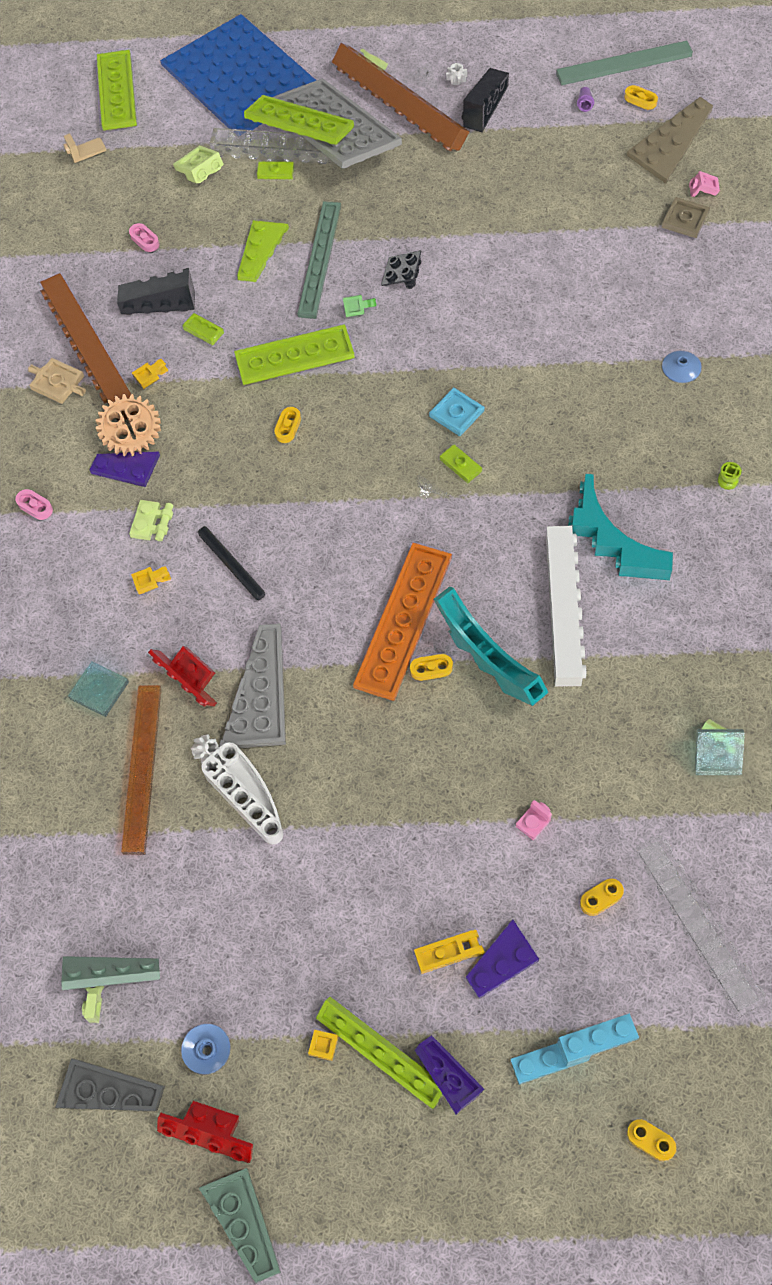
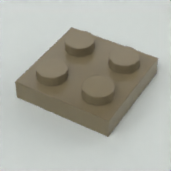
[662,197,710,238]

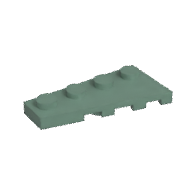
[61,956,160,990]
[199,1168,281,1283]

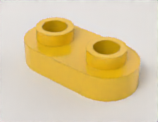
[624,85,658,110]
[274,407,301,443]
[410,654,453,681]
[580,878,624,916]
[627,1119,676,1161]

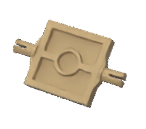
[28,358,86,404]

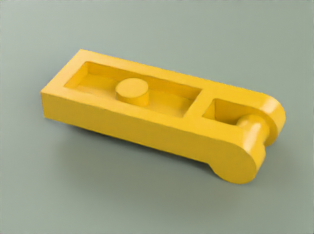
[414,930,485,974]

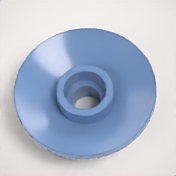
[662,351,702,383]
[181,1024,230,1075]

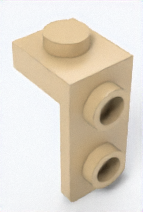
[63,133,106,163]

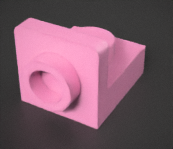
[689,171,720,197]
[516,800,552,841]

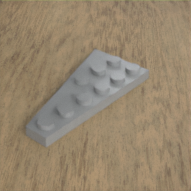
[219,623,286,748]

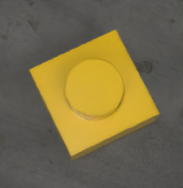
[308,1029,339,1061]

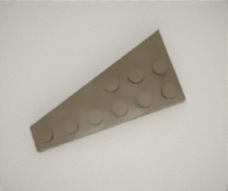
[627,97,713,184]

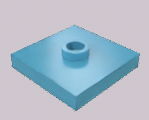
[429,387,485,436]

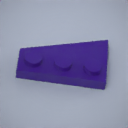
[89,451,160,487]
[466,919,539,999]
[415,1035,485,1115]

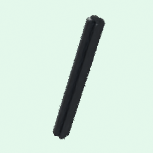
[198,526,265,601]

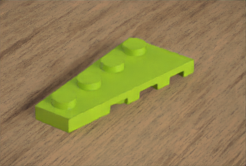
[237,220,289,282]

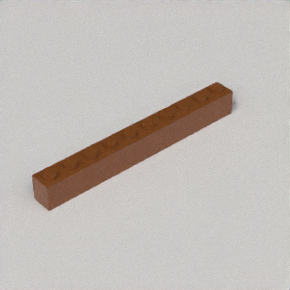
[332,43,470,151]
[40,273,138,421]

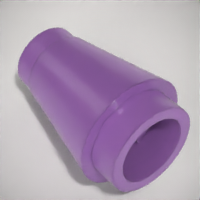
[577,87,594,112]

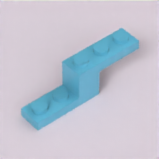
[510,1013,639,1085]

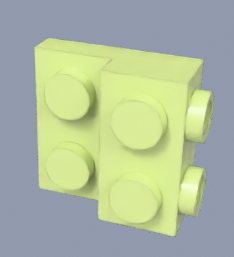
[173,146,224,183]

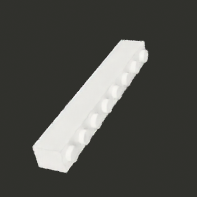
[546,526,586,686]

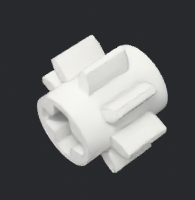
[446,63,467,86]
[191,734,219,763]

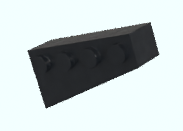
[461,68,509,133]
[117,268,195,315]

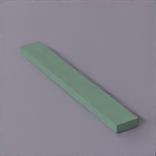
[556,40,693,86]
[297,201,341,319]

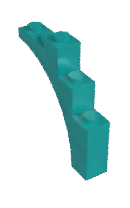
[568,474,673,581]
[433,586,549,706]

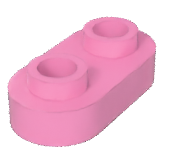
[129,223,159,252]
[15,489,53,520]

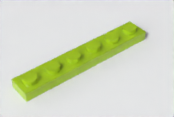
[316,997,443,1109]

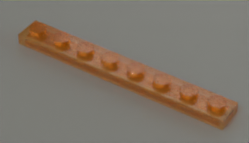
[121,685,162,855]

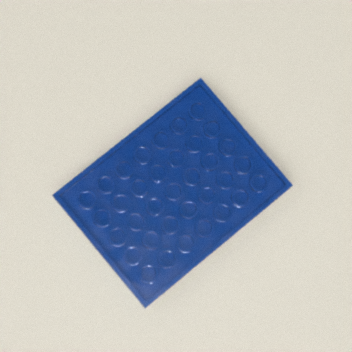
[160,14,317,138]

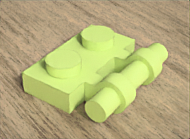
[129,500,173,541]

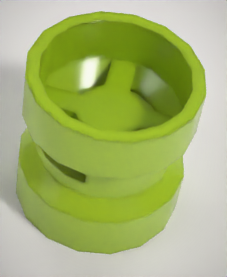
[718,462,742,490]

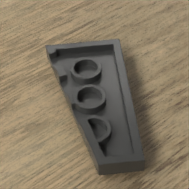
[55,1058,165,1111]

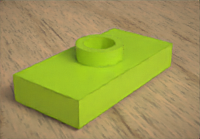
[257,161,294,179]
[182,313,224,346]
[440,444,482,483]

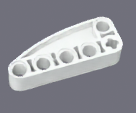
[202,742,283,845]

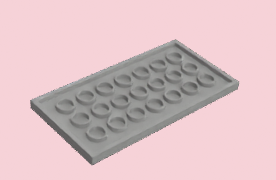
[272,78,402,169]

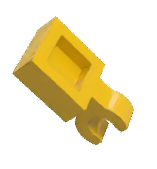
[132,358,168,389]
[131,566,171,595]

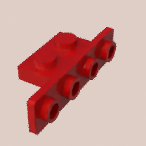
[148,646,217,707]
[157,1100,253,1163]

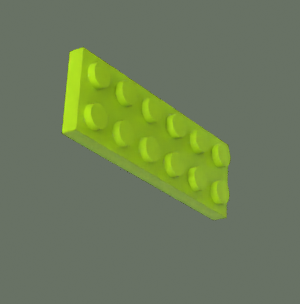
[97,49,137,131]
[244,95,354,145]
[234,324,355,385]

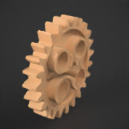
[96,394,161,456]

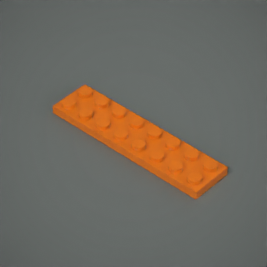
[353,543,452,701]

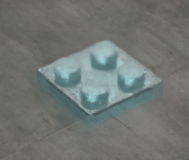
[68,661,129,717]
[695,729,745,775]

